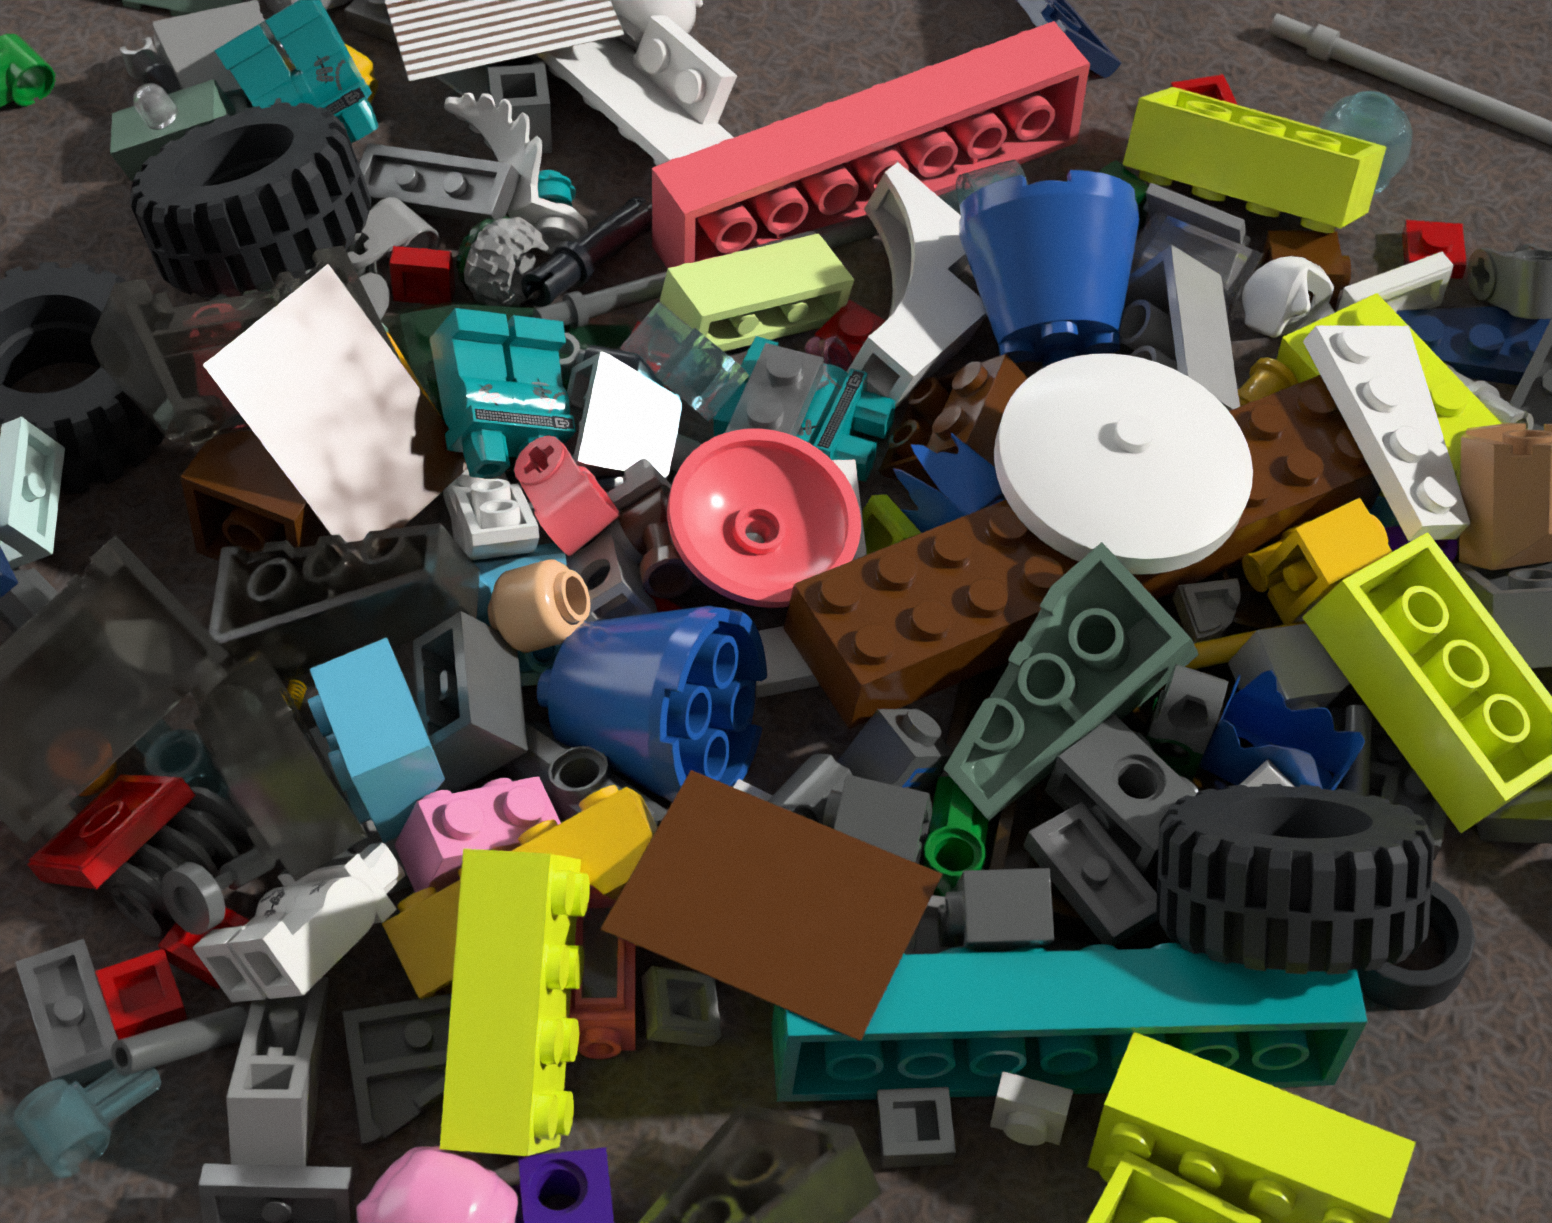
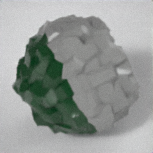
[456,216,548,311]

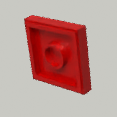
[27,774,196,889]

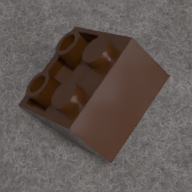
[879,354,1028,495]

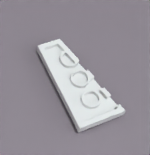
[1303,326,1470,541]

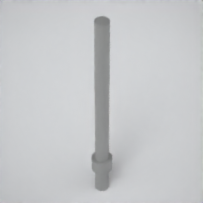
[1269,13,1552,146]

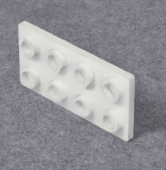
[537,15,737,166]

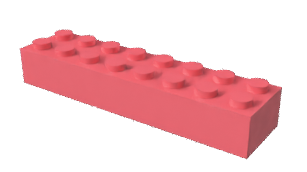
[652,21,1090,269]

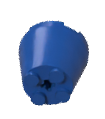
[959,170,1139,368]
[537,606,768,802]

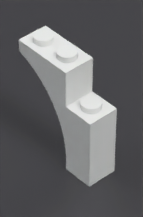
[847,162,987,408]

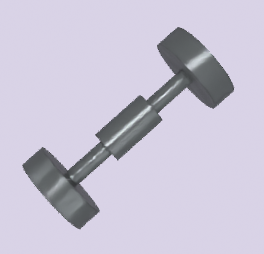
[161,802,332,935]

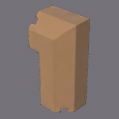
[1459,423,1552,570]

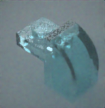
[620,301,749,423]

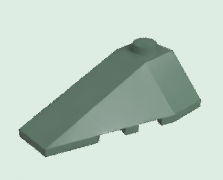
[944,542,1199,820]

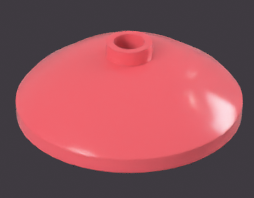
[667,429,861,608]

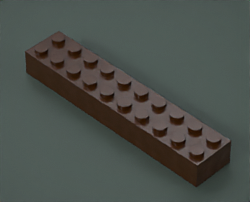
[783,375,1381,729]

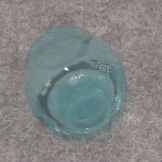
[1319,91,1413,194]

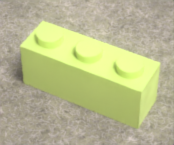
[657,233,854,360]

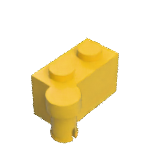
[1242,498,1392,624]

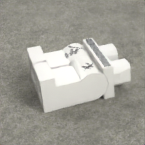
[192,843,405,1003]

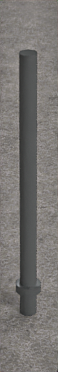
[533,214,879,329]

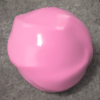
[356,1145,518,1223]

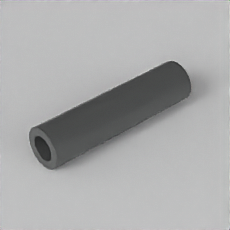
[111,1006,248,1076]

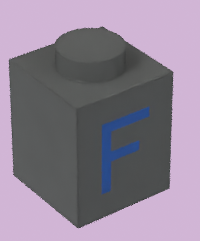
[837,709,953,793]

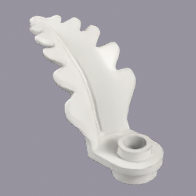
[444,92,588,255]

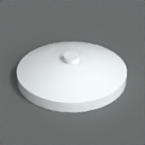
[994,354,1253,574]

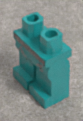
[214,0,379,144]
[430,308,576,479]
[713,336,895,482]

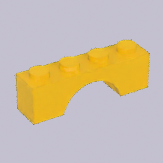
[382,785,658,999]

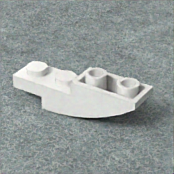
[443,469,539,561]

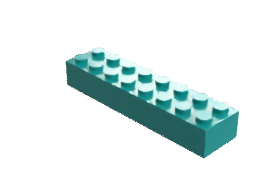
[771,943,1368,1102]

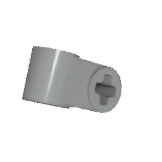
[331,197,440,288]

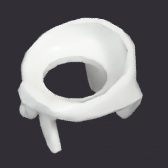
[1242,256,1335,338]

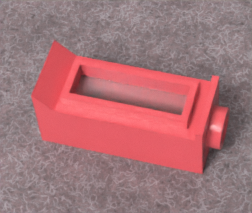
[569,884,636,1059]

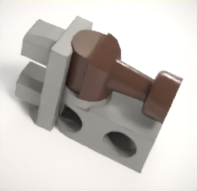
[566,458,694,622]

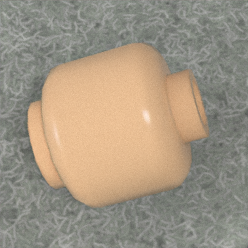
[488,559,590,653]

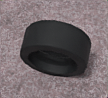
[1357,881,1476,1010]

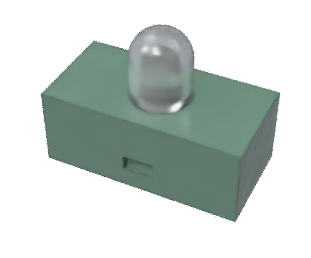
[110,79,236,181]

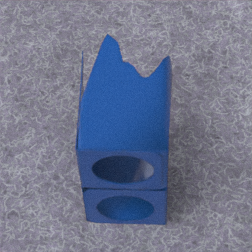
[893,433,1006,533]
[1198,670,1365,790]

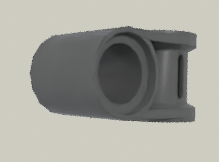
[1467,243,1552,319]

